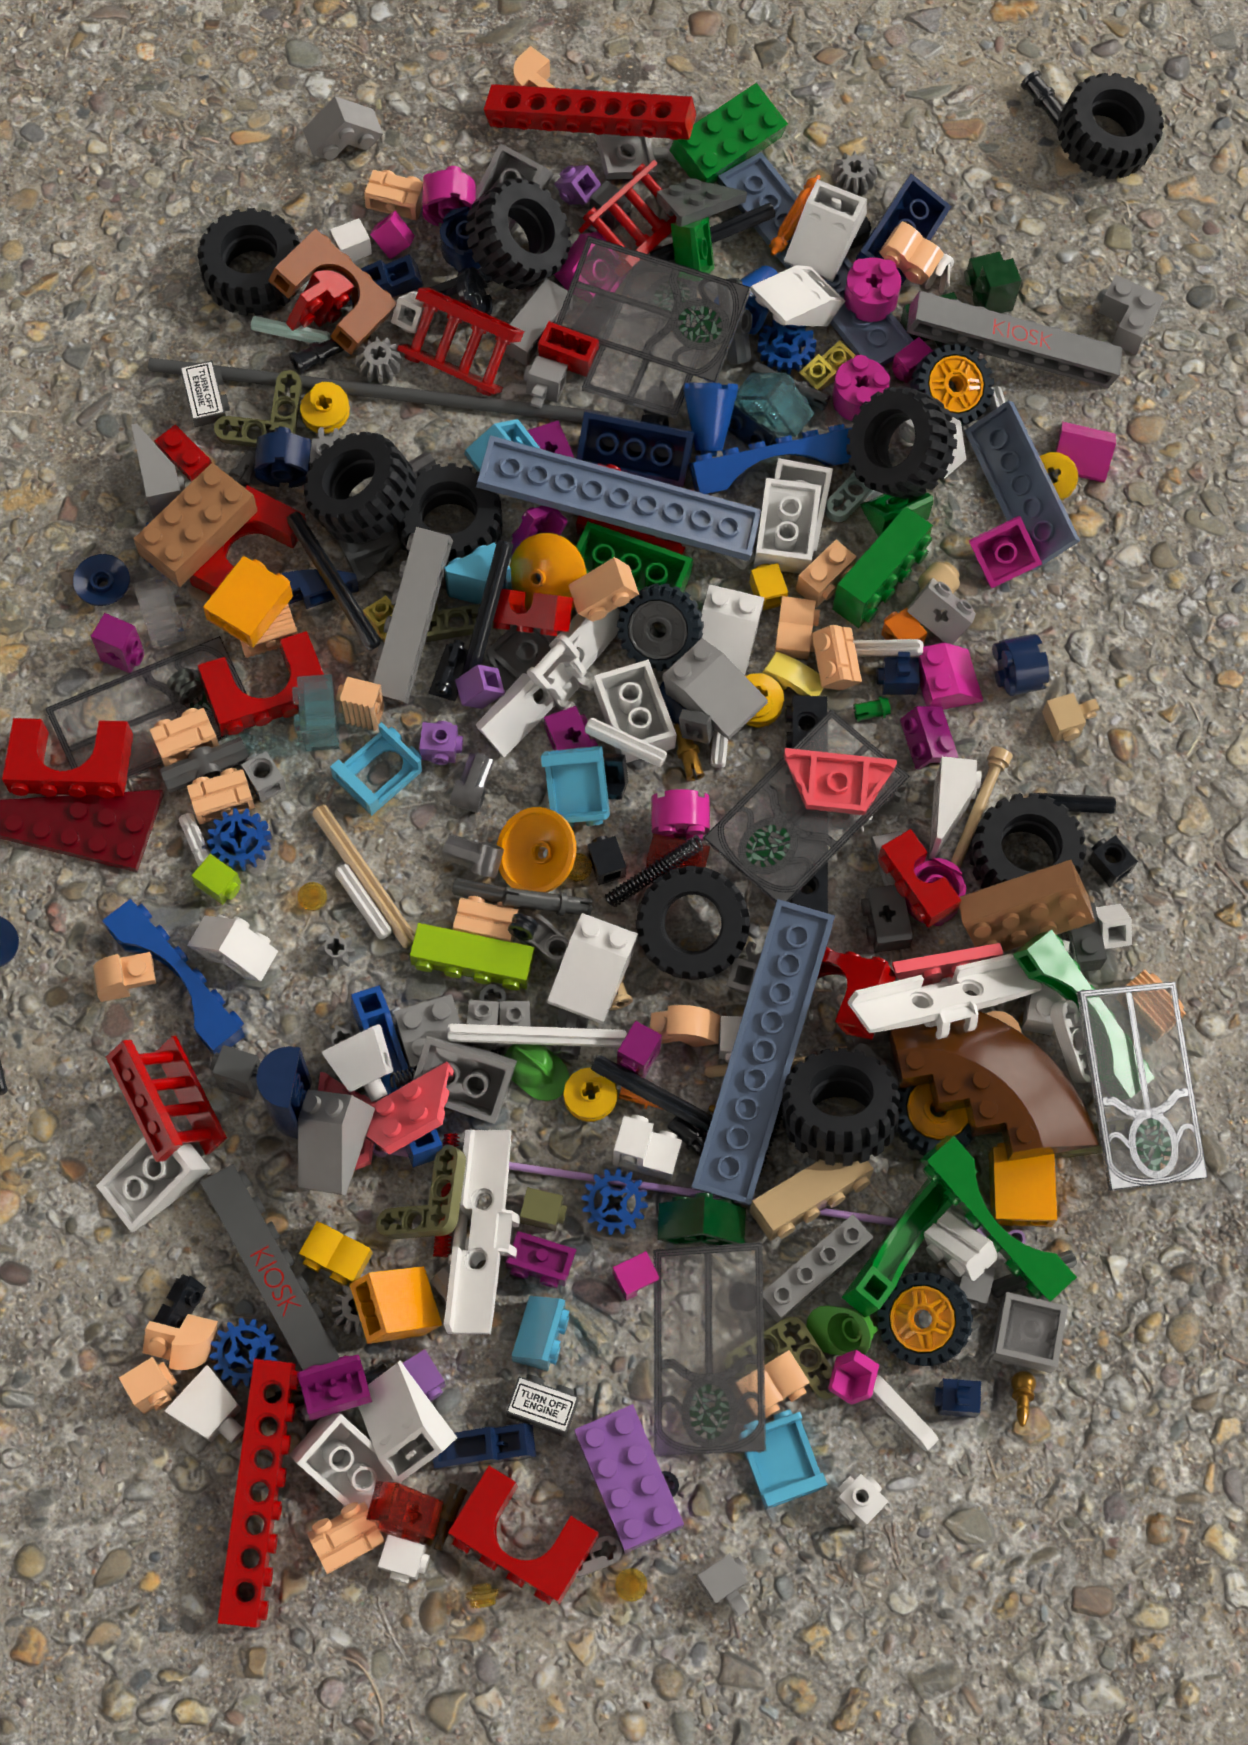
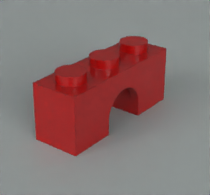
[493,589,573,636]
[878,829,961,927]

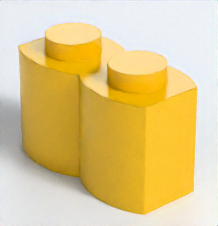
[299,1221,373,1286]

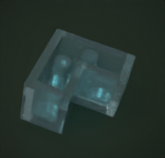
[736,373,815,437]
[292,674,340,751]

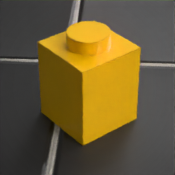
[749,563,788,611]

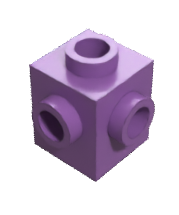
[554,165,601,205]
[419,721,463,765]

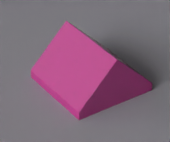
[1055,421,1116,483]
[968,516,1042,589]

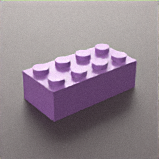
[574,1404,684,1554]

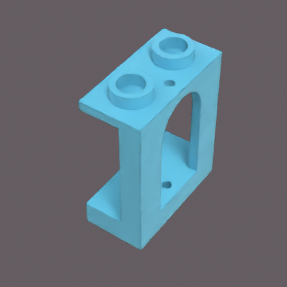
[330,722,422,816]

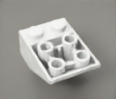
[784,179,867,282]
[749,265,845,327]
[358,1361,457,1485]

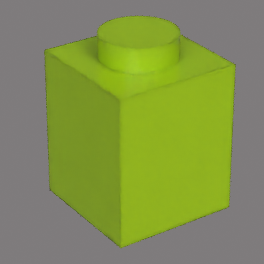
[191,854,241,905]

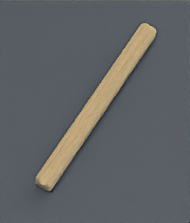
[313,804,415,948]

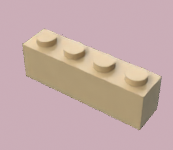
[749,1159,874,1241]

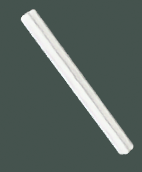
[447,1024,627,1048]

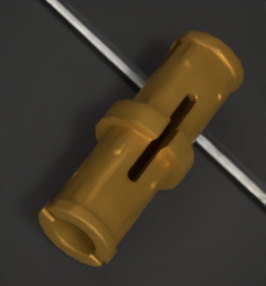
[674,723,705,781]

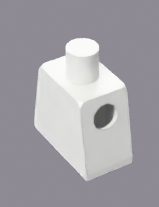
[322,1024,393,1102]
[165,1365,244,1444]

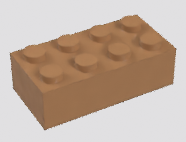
[133,462,257,588]
[959,860,1095,952]

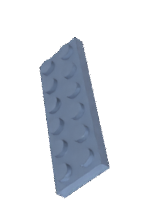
[964,400,1080,570]

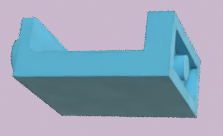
[541,746,610,827]
[739,1410,828,1510]

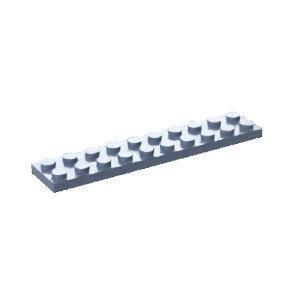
[718,152,914,366]
[476,435,762,561]
[691,899,835,1206]

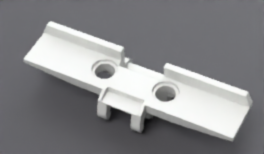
[476,608,620,757]
[848,953,1042,1039]
[444,1130,520,1334]

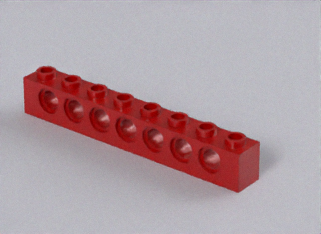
[483,84,697,140]
[217,1359,300,1628]

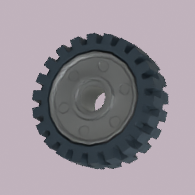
[617,584,704,671]

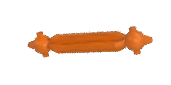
[769,175,821,256]

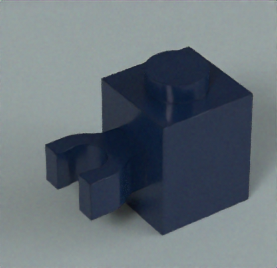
[877,652,920,695]
[933,1378,981,1418]

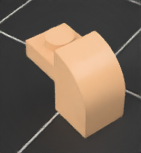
[513,46,556,88]
[93,952,156,1002]
[650,1005,720,1047]
[142,1314,218,1370]

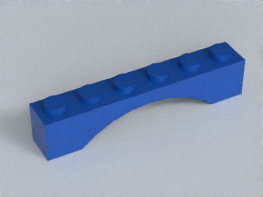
[689,423,852,494]
[102,898,245,1055]
[351,985,443,1168]

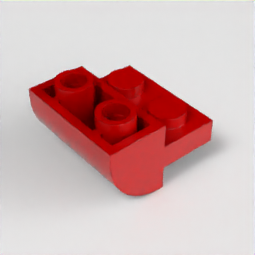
[286,270,354,331]

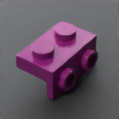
[511,505,568,555]
[900,706,959,769]
[506,1231,576,1288]
[297,1355,372,1421]

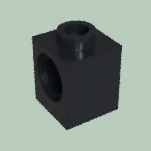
[1088,835,1138,887]
[587,836,627,885]

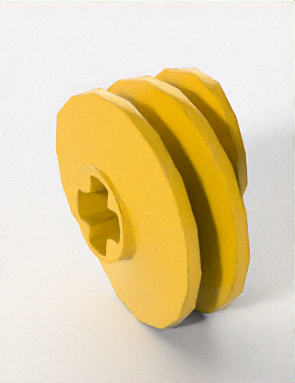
[300,382,350,434]
[1040,452,1078,501]
[746,673,784,728]
[563,1067,618,1122]

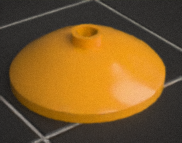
[510,533,587,611]
[497,807,576,893]

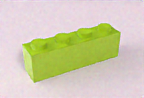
[410,923,535,991]

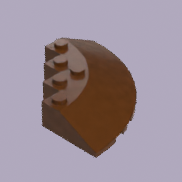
[887,1011,1099,1161]

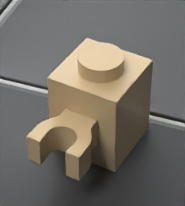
[1042,693,1100,742]

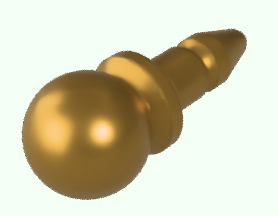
[1011,1371,1036,1427]

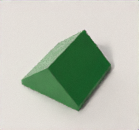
[671,217,715,282]
[860,492,934,537]

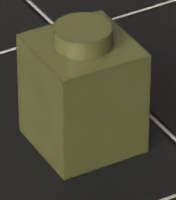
[520,1187,568,1232]

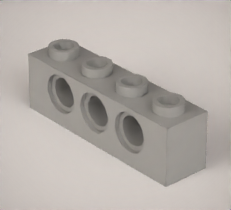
[763,1214,874,1323]

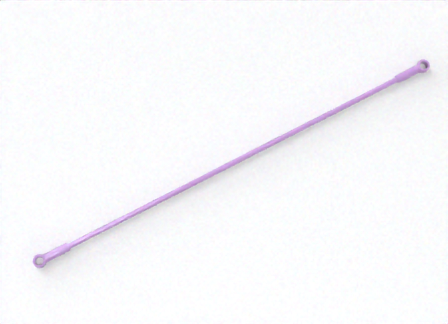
[373,1144,1026,1244]

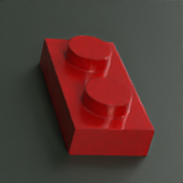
[154,424,212,482]

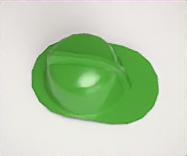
[504,1044,570,1101]
[806,1305,878,1356]

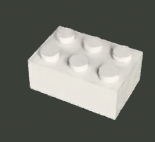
[594,659,677,763]

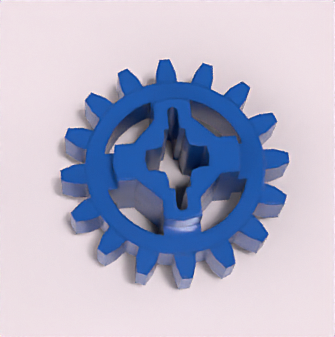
[757,320,817,375]
[207,808,272,872]
[582,1167,648,1235]
[210,1318,280,1388]

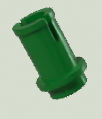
[853,696,891,722]

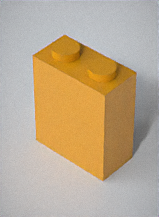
[203,555,293,648]
[989,1143,1057,1227]
[350,1266,442,1344]

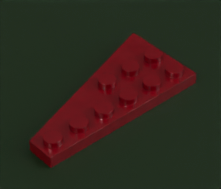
[0,790,164,872]

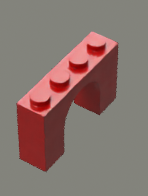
[190,485,307,596]
[197,631,330,736]
[2,718,134,798]
[817,947,896,1040]
[448,1466,600,1606]

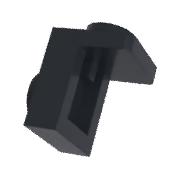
[603,753,629,800]

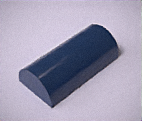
[856,173,952,286]
[576,410,694,487]
[256,1046,312,1139]

